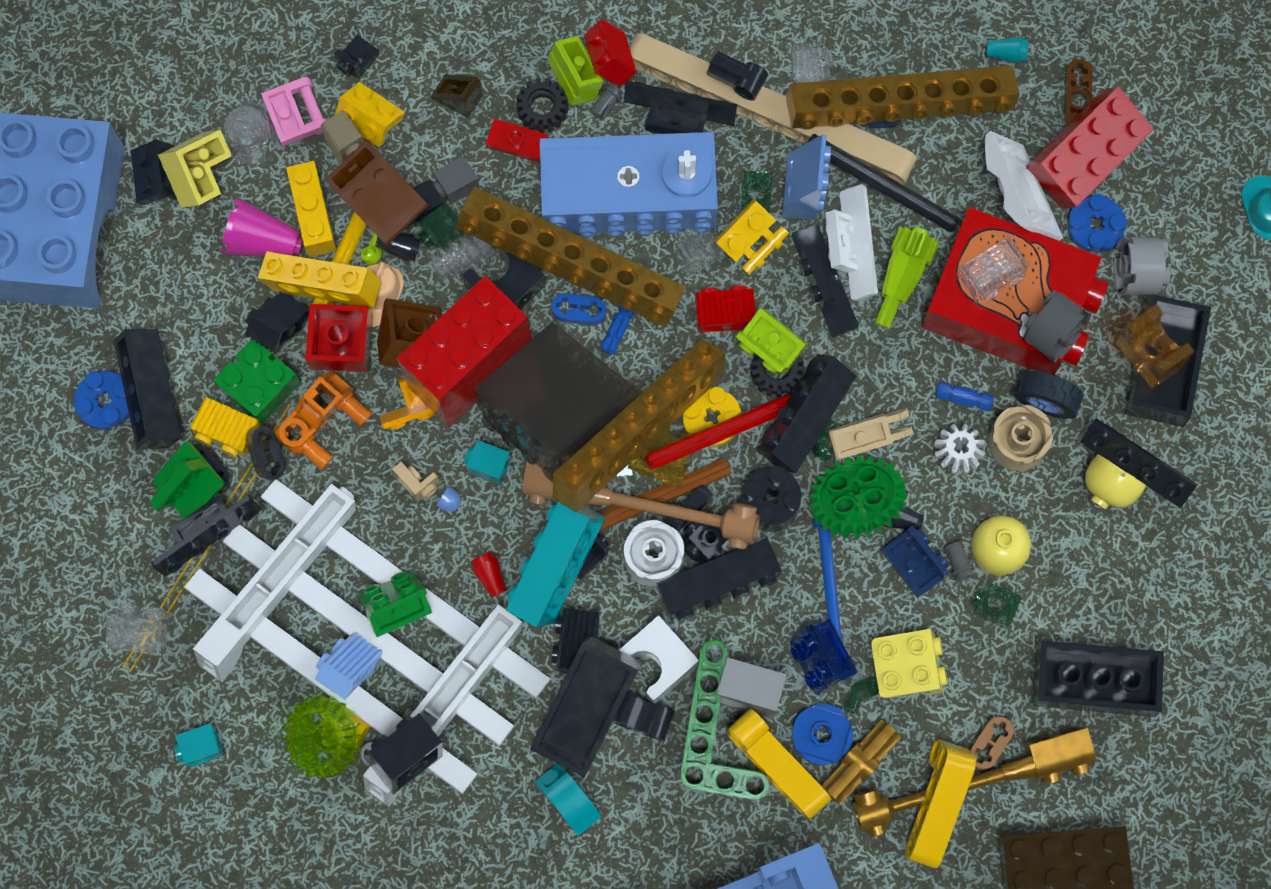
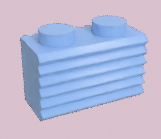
[315,633,382,700]

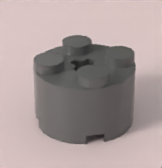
[1023,290,1091,362]

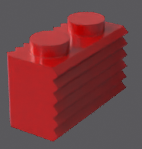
[584,19,636,87]
[695,285,756,333]

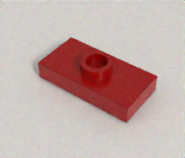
[485,118,549,163]

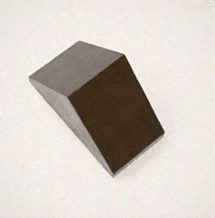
[431,74,483,118]

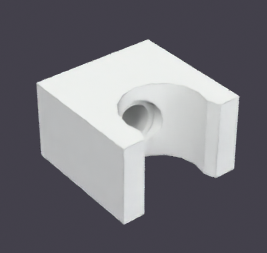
[619,616,699,704]

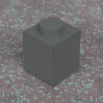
[433,156,479,205]

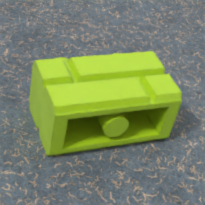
[547,36,604,106]

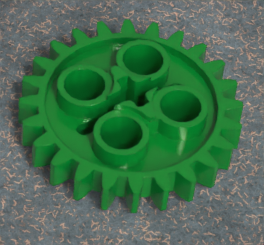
[809,455,907,540]

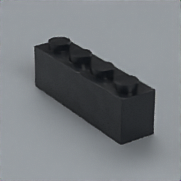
[114,329,181,449]
[757,354,857,473]
[656,538,782,622]

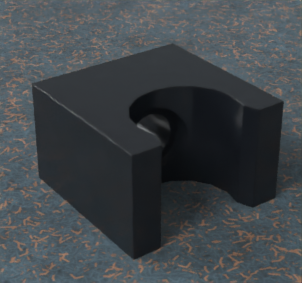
[462,248,546,310]

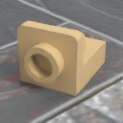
[392,462,440,502]

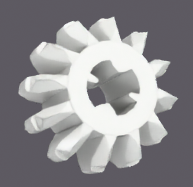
[934,424,985,474]

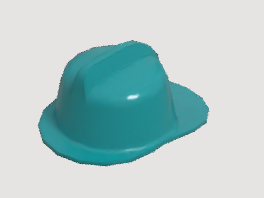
[1241,176,1271,240]

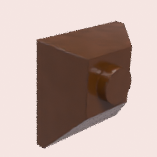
[377,298,442,368]

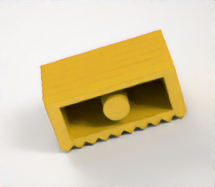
[189,397,261,458]

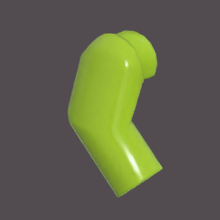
[361,233,383,266]

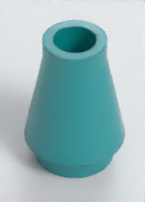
[987,36,1029,64]

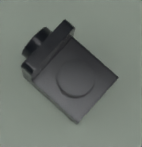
[334,35,380,79]

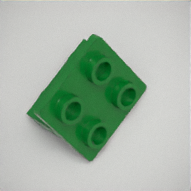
[150,441,225,518]
[357,572,432,637]

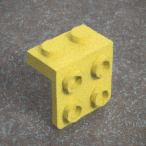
[871,629,948,698]

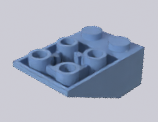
[782,135,831,220]

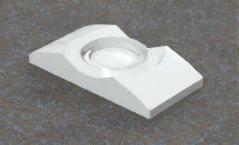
[985,131,1063,241]

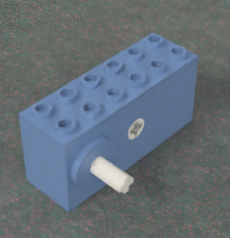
[540,132,718,237]

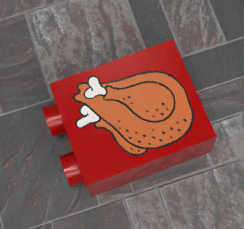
[922,207,1109,376]

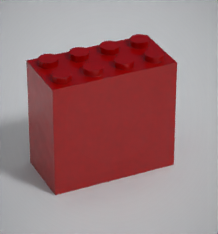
[397,276,534,428]

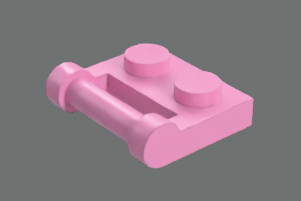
[261,77,327,147]

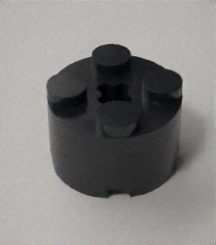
[741,466,802,532]

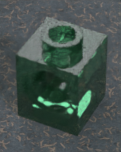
[741,171,773,213]
[418,203,465,253]
[972,582,1022,629]

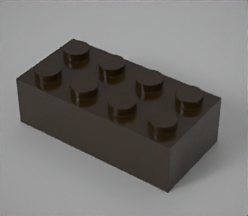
[997,826,1134,889]

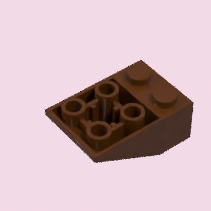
[324,140,429,245]

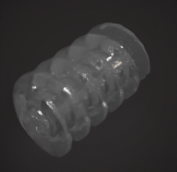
[428,235,493,284]

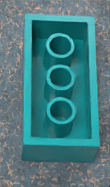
[505,502,606,627]

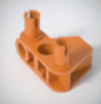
[275,371,373,471]

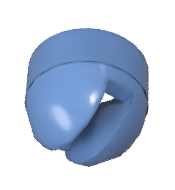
[436,486,461,512]

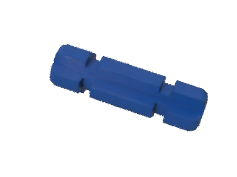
[600,306,634,355]
[936,382,994,411]

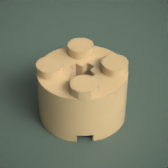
[989,405,1053,472]

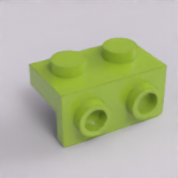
[735,308,808,374]

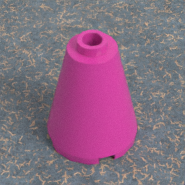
[220,198,303,257]

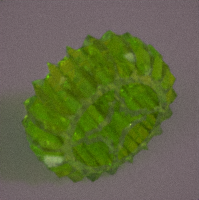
[281,696,362,779]

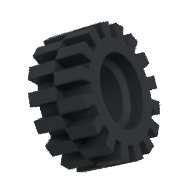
[516,78,568,133]
[750,353,804,397]

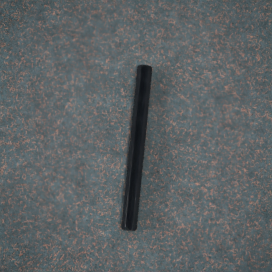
[807,134,959,232]

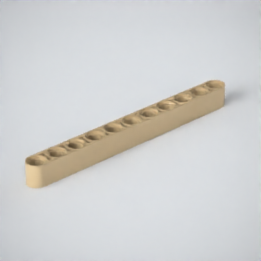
[630,34,917,185]

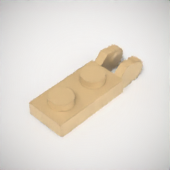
[827,409,913,460]

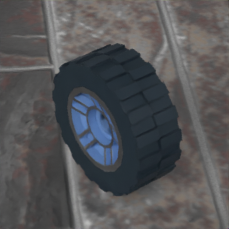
[1014,370,1084,419]

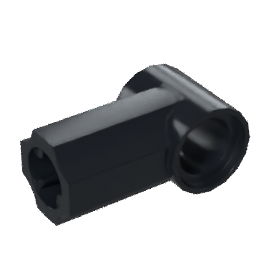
[707,51,769,101]

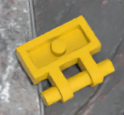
[714,199,789,275]

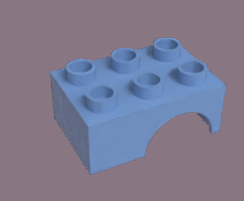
[0,113,125,309]

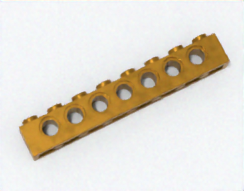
[786,65,1020,129]
[455,186,686,327]
[552,339,725,513]

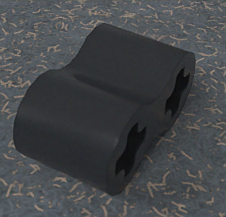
[613,693,675,741]

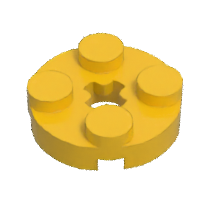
[683,387,741,447]

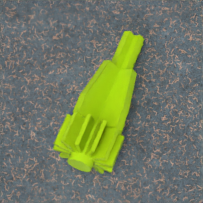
[875,226,939,329]

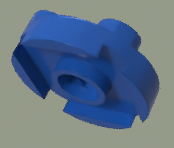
[1067,194,1127,253]
[74,371,130,430]
[792,703,853,766]

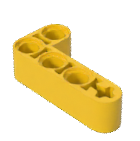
[727,708,832,821]
[905,739,976,869]

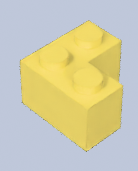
[158,129,232,208]

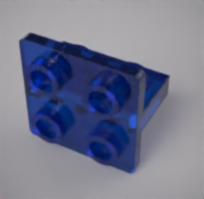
[790,619,858,696]

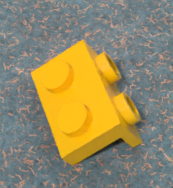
[335,82,405,147]

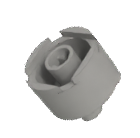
[1113,237,1170,296]

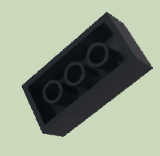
[1033,640,1164,717]

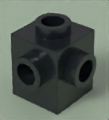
[681,513,728,562]

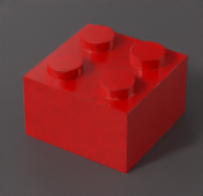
[305,304,372,372]

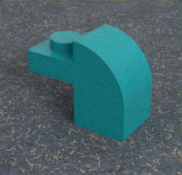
[534,764,602,836]

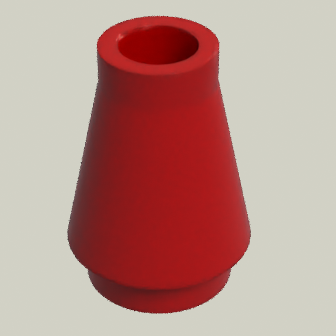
[470,551,507,598]

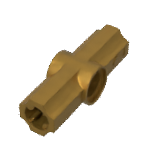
[821,720,901,806]

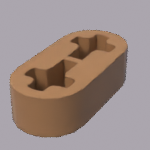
[970,717,1013,770]

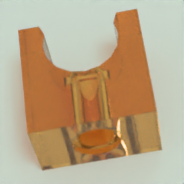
[1116,304,1194,389]

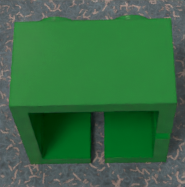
[213,340,301,426]

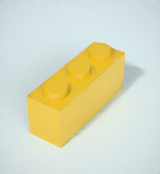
[286,161,337,258]

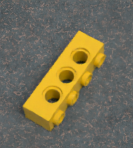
[258,251,382,308]

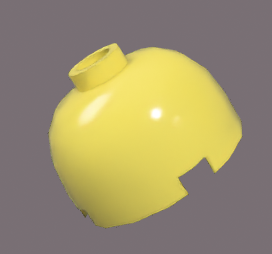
[1085,454,1146,509]
[970,515,1031,576]

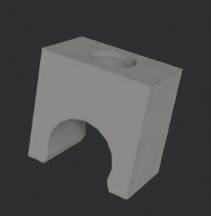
[717,657,787,720]

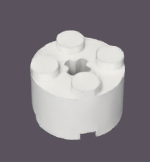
[624,520,684,586]

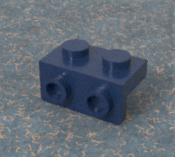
[881,525,949,599]

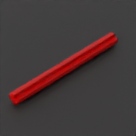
[645,393,792,470]

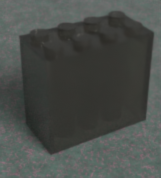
[475,322,637,482]

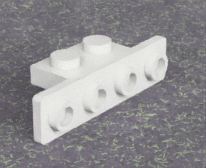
[825,184,878,301]

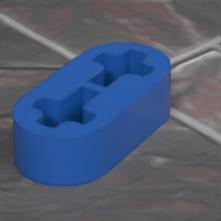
[551,294,606,326]

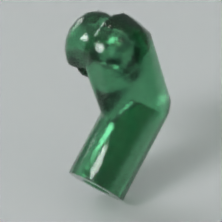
[812,418,838,461]
[843,677,879,714]

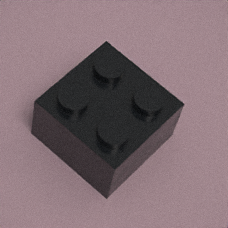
[369,713,443,795]

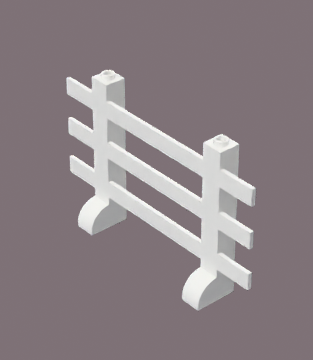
[184,480,550,807]

